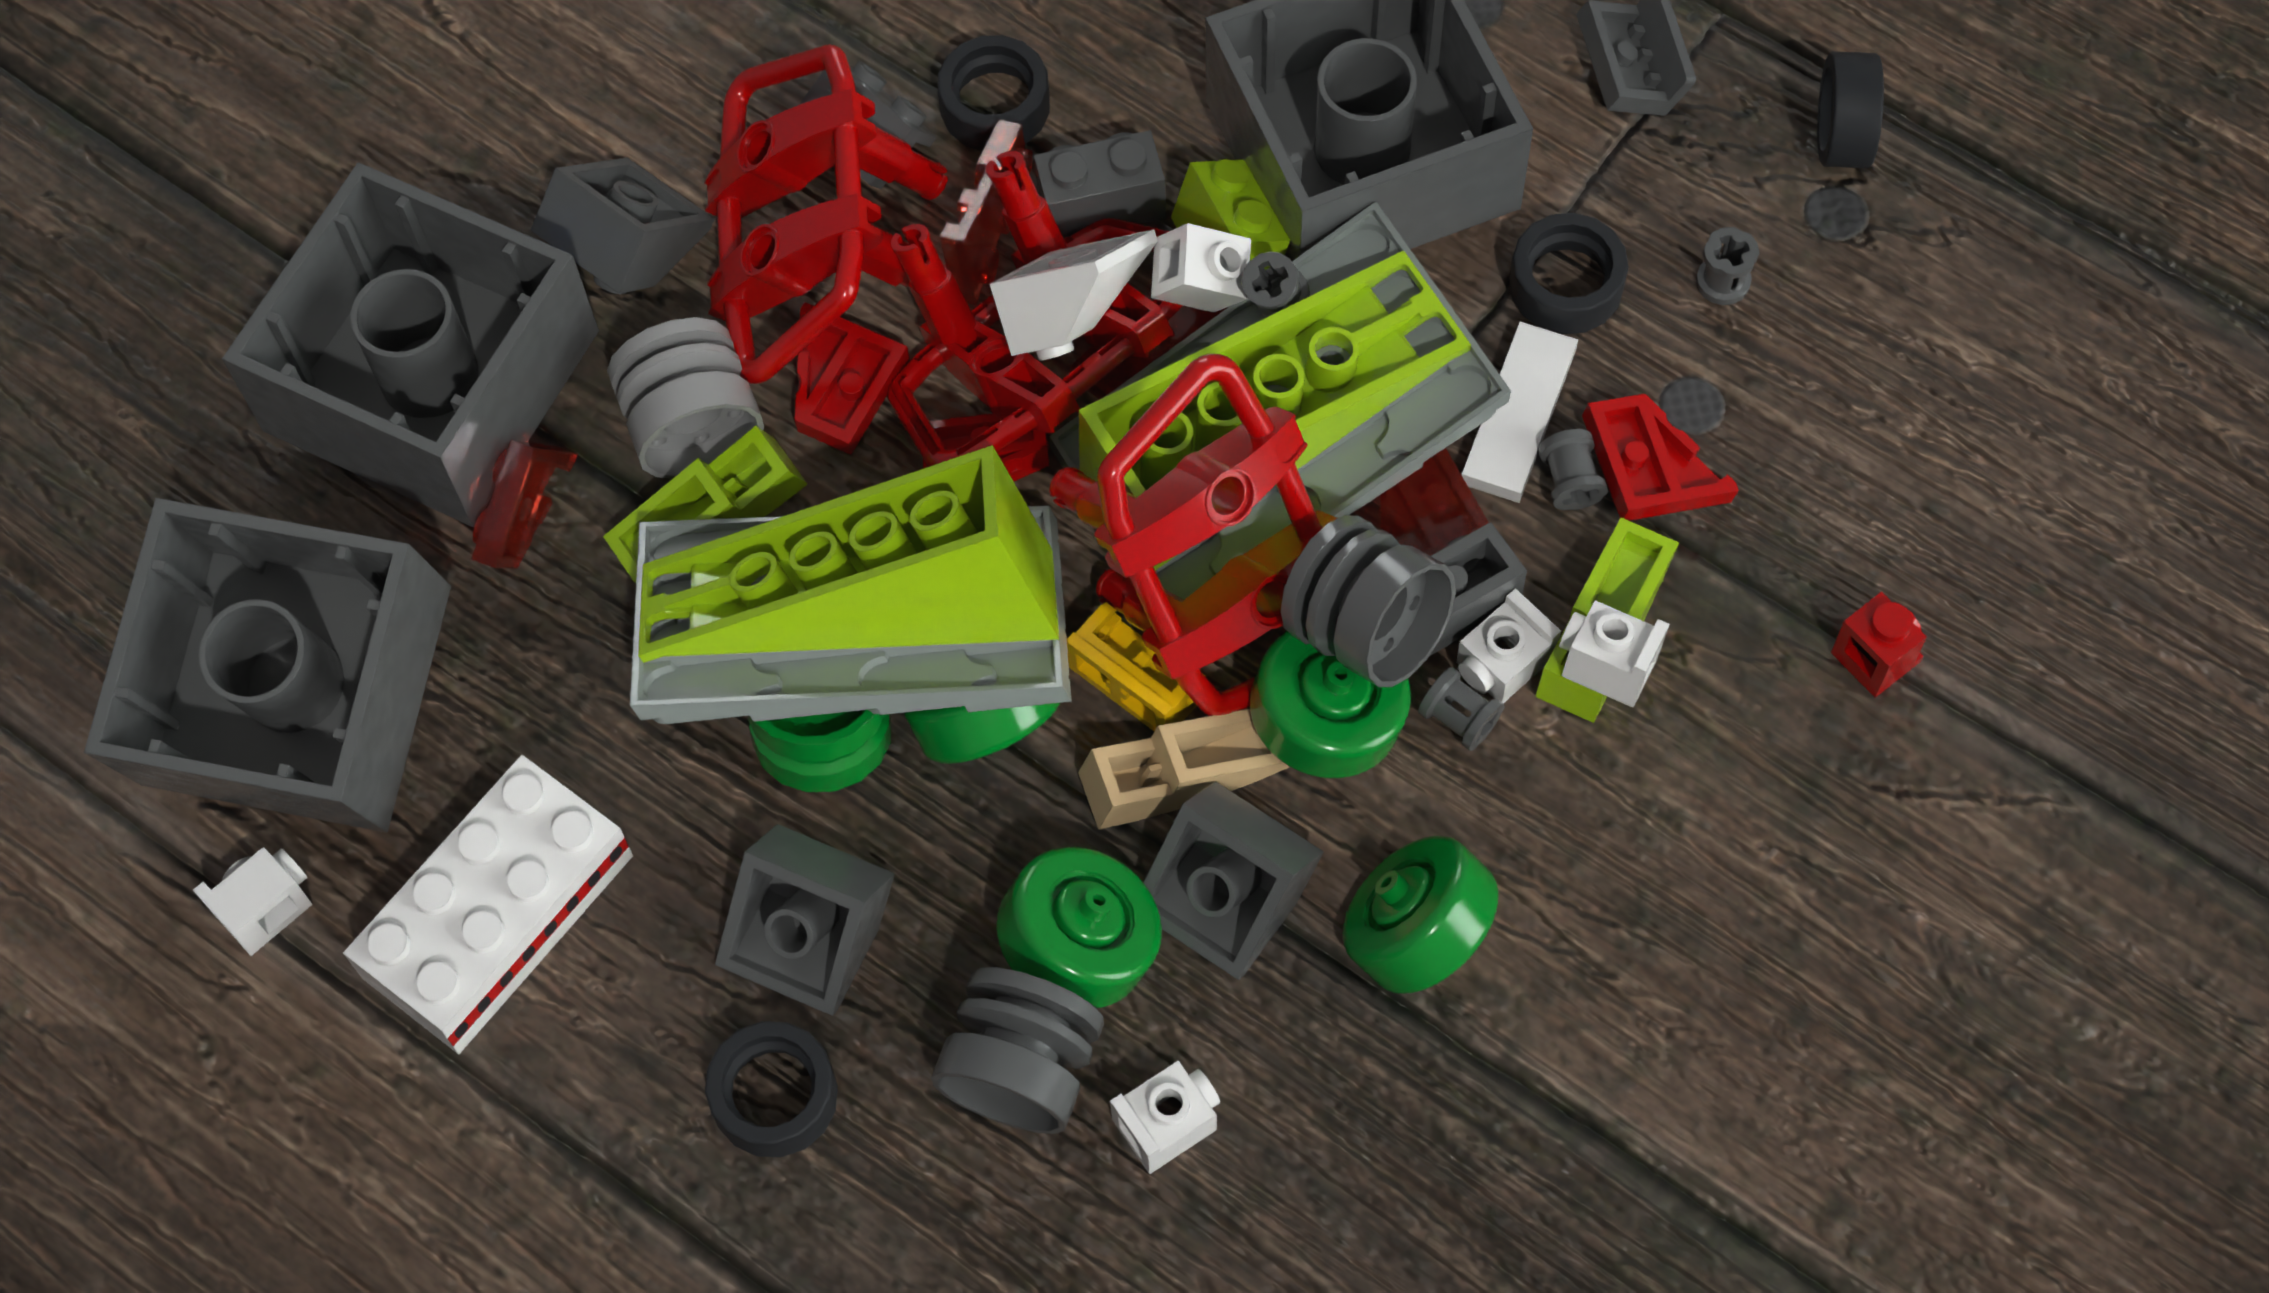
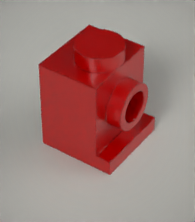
[1831,591,1927,698]

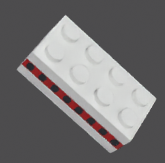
[343,755,633,1054]

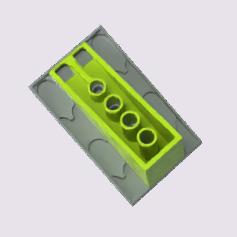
[1049,201,1511,600]
[630,445,1072,724]

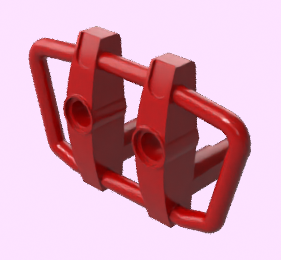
[704,44,954,384]
[888,151,1183,467]
[1049,354,1338,716]

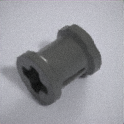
[1696,227,1759,305]
[1242,251,1310,317]
[1538,429,1608,510]
[1418,667,1505,751]

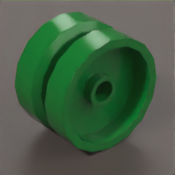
[747,710,892,792]

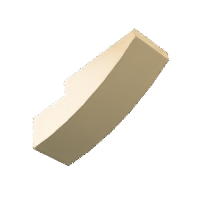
[1078,709,1289,829]

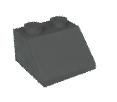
[531,157,715,294]
[1144,782,1324,980]
[715,824,895,1016]

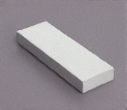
[1460,321,1578,503]

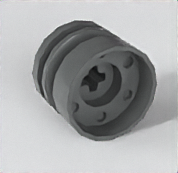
[1280,515,1456,687]
[931,967,1104,1134]

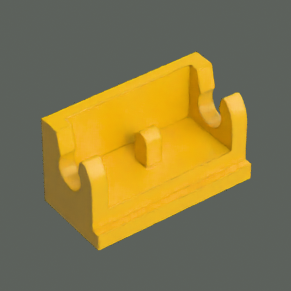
[1067,602,1206,732]

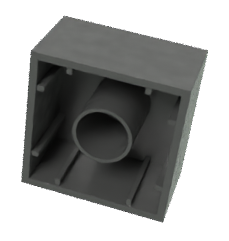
[1205,0,1533,261]
[222,162,599,527]
[84,498,451,833]

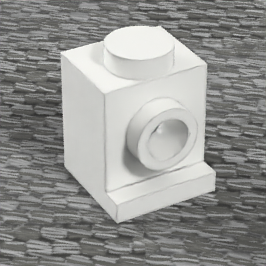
[1456,588,1561,703]
[1559,600,1670,708]
[193,847,313,956]
[1110,1061,1220,1174]

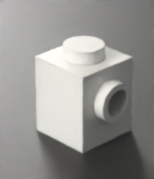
[1151,223,1251,312]

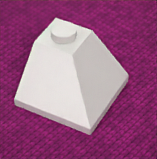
[990,229,1158,360]

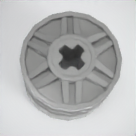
[607,317,764,479]

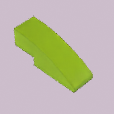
[603,426,807,583]
[1535,518,1679,723]

